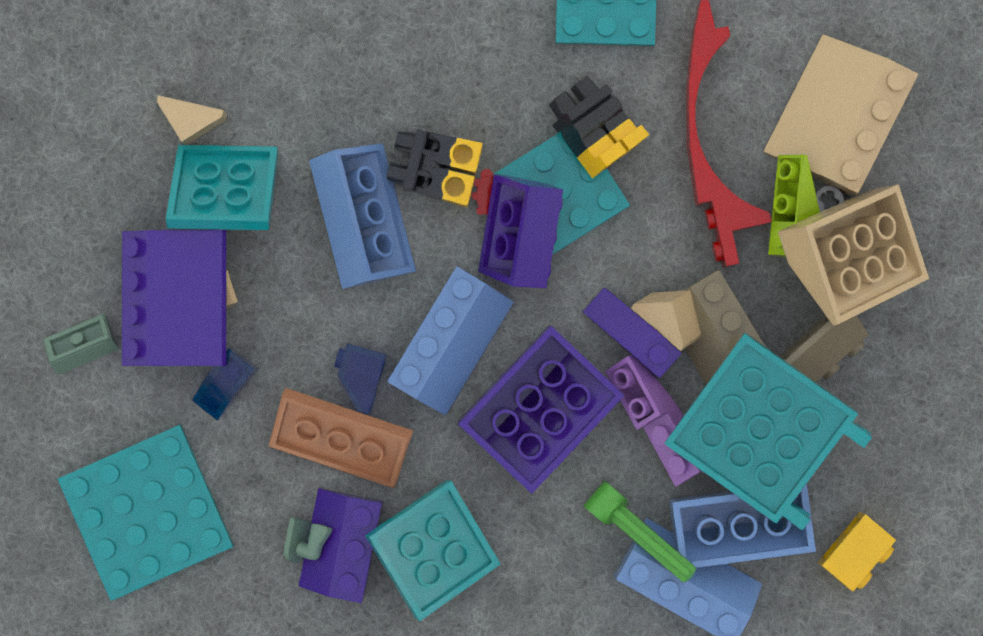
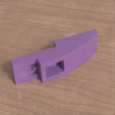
[605,355,703,487]

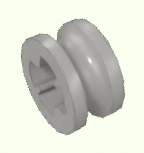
[816,186,844,212]

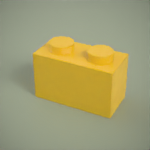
[817,512,896,592]

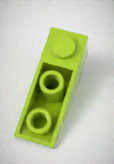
[768,154,820,258]

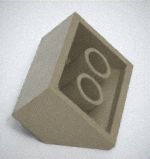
[683,270,766,384]
[780,315,869,382]

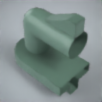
[284,517,332,563]

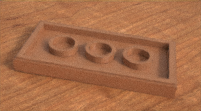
[269,388,413,489]

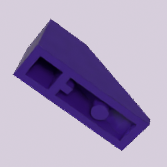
[583,287,682,378]

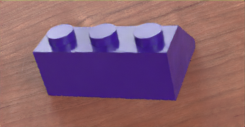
[478,174,563,288]
[299,488,383,603]

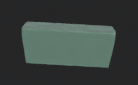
[43,313,119,375]

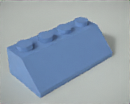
[309,144,416,289]
[387,266,514,416]
[669,484,816,568]
[614,518,762,636]

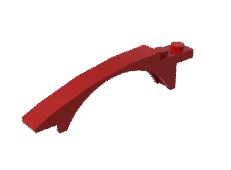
[686,0,771,268]

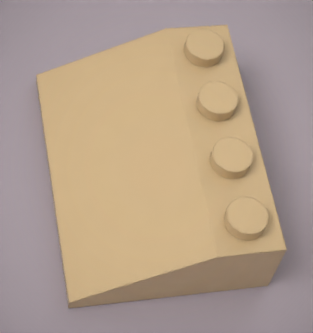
[763,34,918,197]
[778,184,929,325]

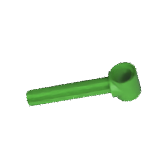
[583,480,696,582]

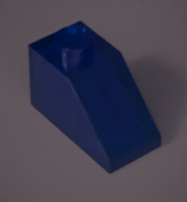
[334,343,387,416]
[192,348,259,421]

